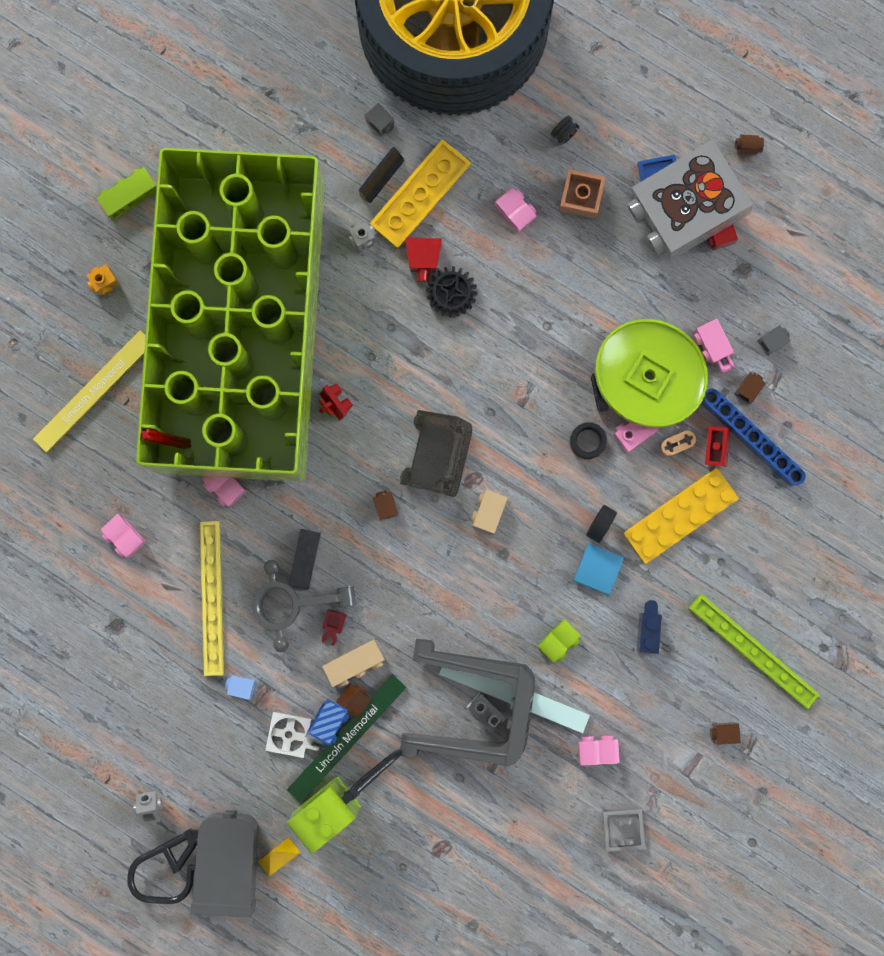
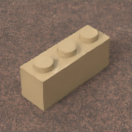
[322,639,385,688]

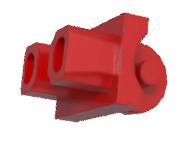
[319,384,353,421]

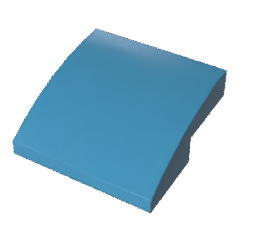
[573,543,624,596]

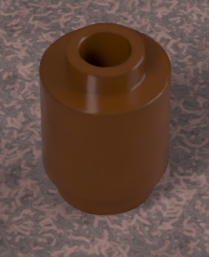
[735,134,764,155]

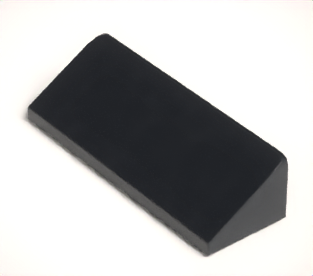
[359,147,404,203]
[289,529,321,589]

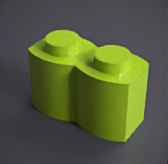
[537,618,581,663]

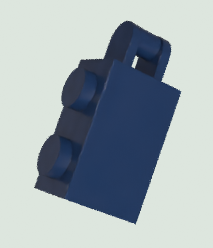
[637,600,662,654]

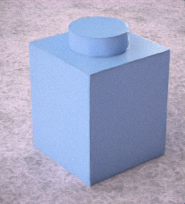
[225,674,256,700]

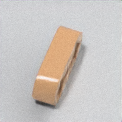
[660,431,696,456]

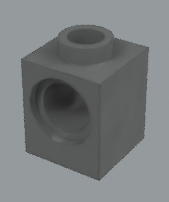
[365,102,395,137]
[757,325,791,356]

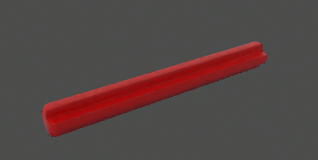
[141,429,191,449]

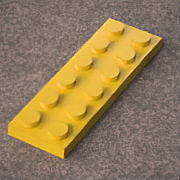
[369,139,471,249]
[623,467,739,564]

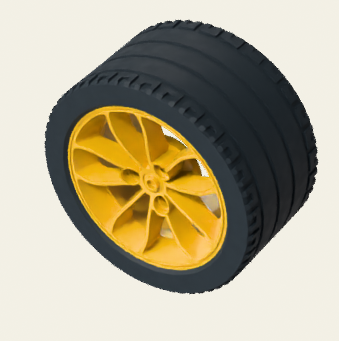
[355,0,554,116]

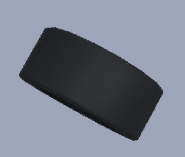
[570,422,607,459]
[586,505,617,543]

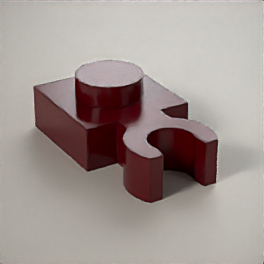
[322,609,347,646]

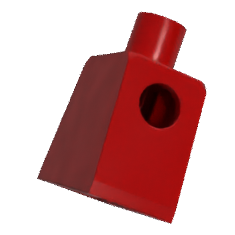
[405,238,442,282]

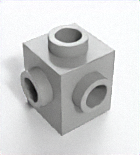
[348,221,377,251]
[133,791,163,826]

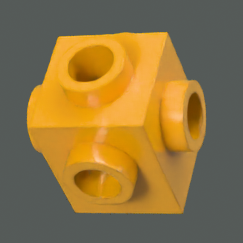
[86,264,120,295]

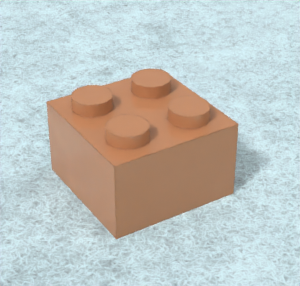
[559,169,606,219]

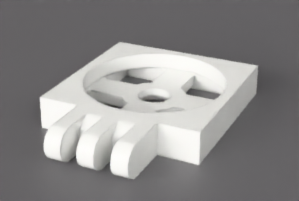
[265,712,320,758]

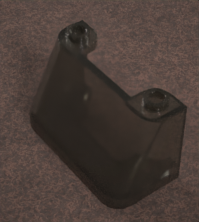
[400,410,473,497]

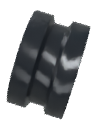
[550,115,580,145]

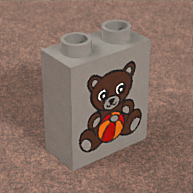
[627,139,753,261]

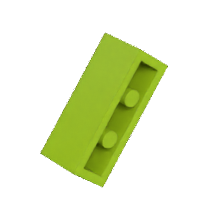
[97,167,157,221]

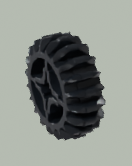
[426,266,477,318]

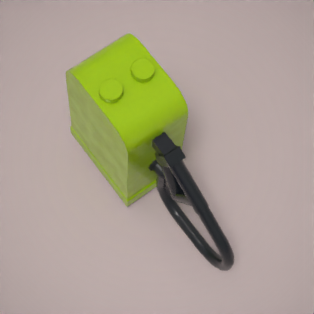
[286,749,402,854]

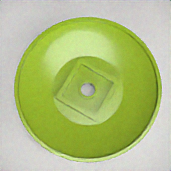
[595,319,708,428]

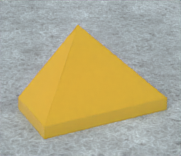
[258,837,301,877]

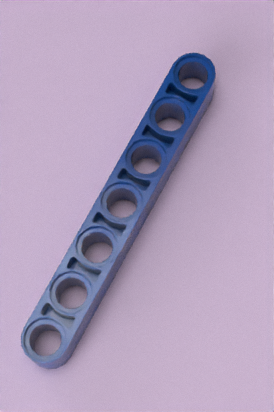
[701,388,806,486]

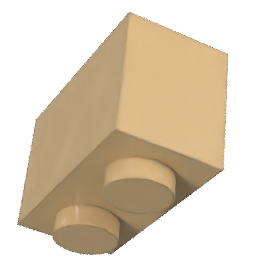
[470,489,508,534]

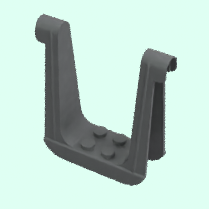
[400,639,535,766]

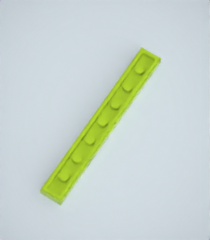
[688,594,820,710]

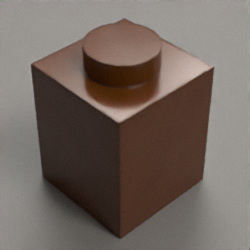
[734,372,766,404]
[373,490,399,521]
[336,683,371,718]
[710,722,741,745]

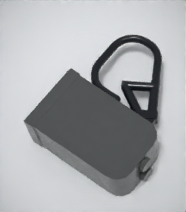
[127,810,259,918]

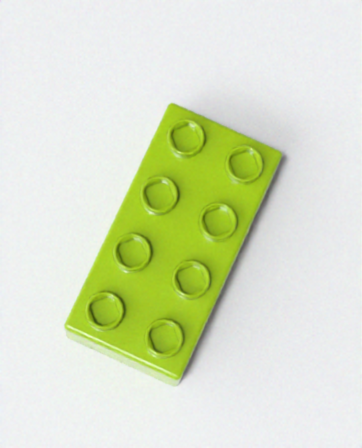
[136,148,325,482]

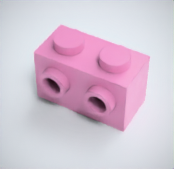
[613,422,660,454]

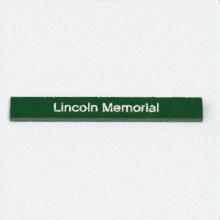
[287,674,406,803]

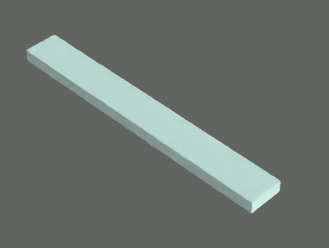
[439,667,590,733]

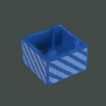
[304,699,349,748]

